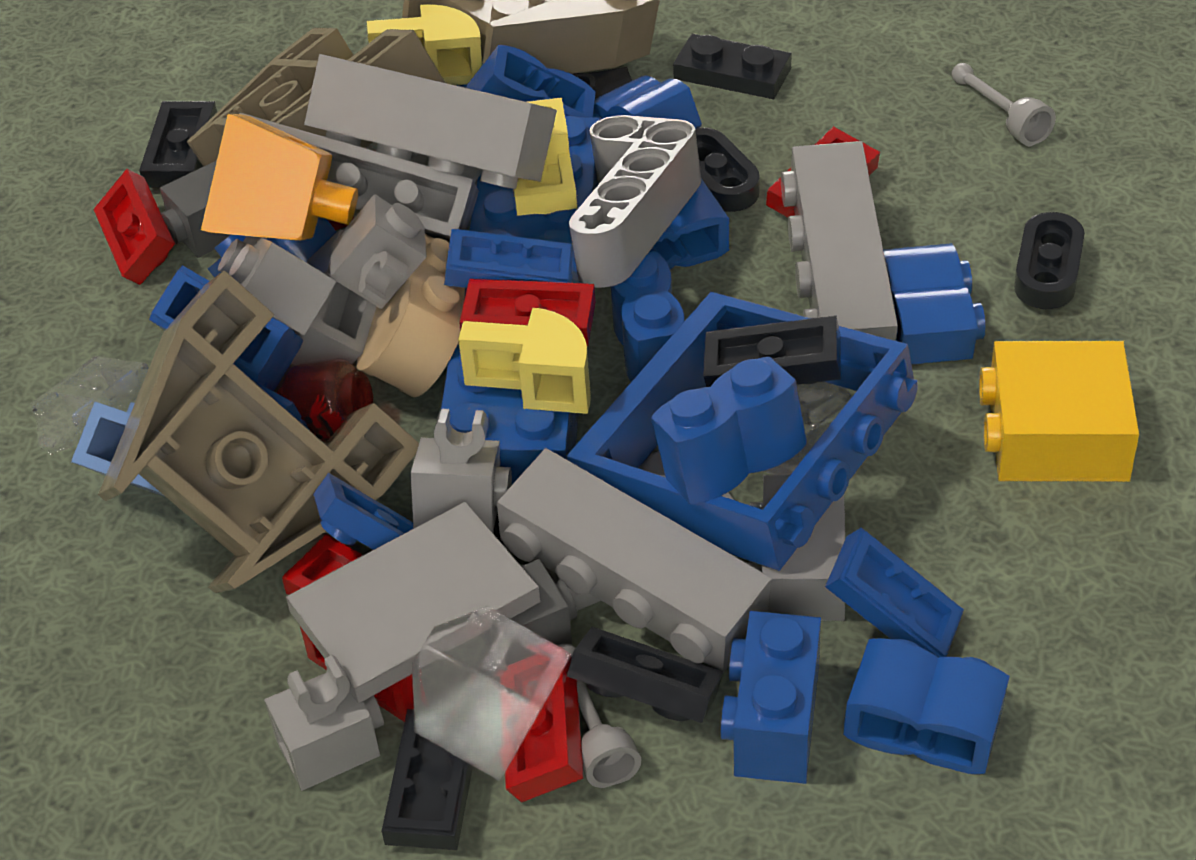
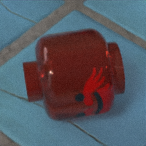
[277,358,373,442]

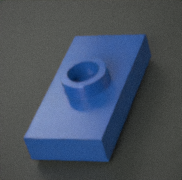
[444,229,574,288]
[825,527,964,657]

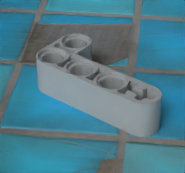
[569,115,702,288]

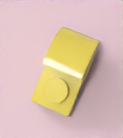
[367,4,482,85]
[513,98,577,216]
[458,308,591,414]

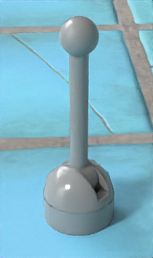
[952,63,1056,147]
[553,643,641,788]

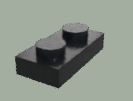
[673,33,792,100]
[139,101,217,188]
[703,315,841,387]
[567,627,723,723]

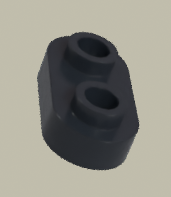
[695,128,760,212]
[1014,212,1085,309]

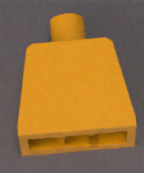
[201,114,358,240]

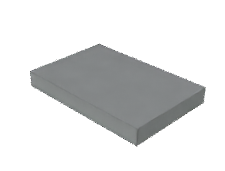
[286,502,540,704]

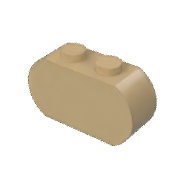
[356,233,465,397]

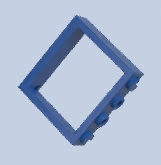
[567,292,918,571]

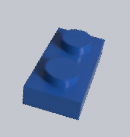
[313,473,414,550]

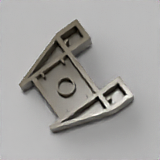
[402,0,660,74]
[187,28,445,166]
[98,270,419,593]

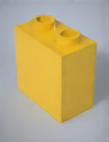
[979,341,1139,482]

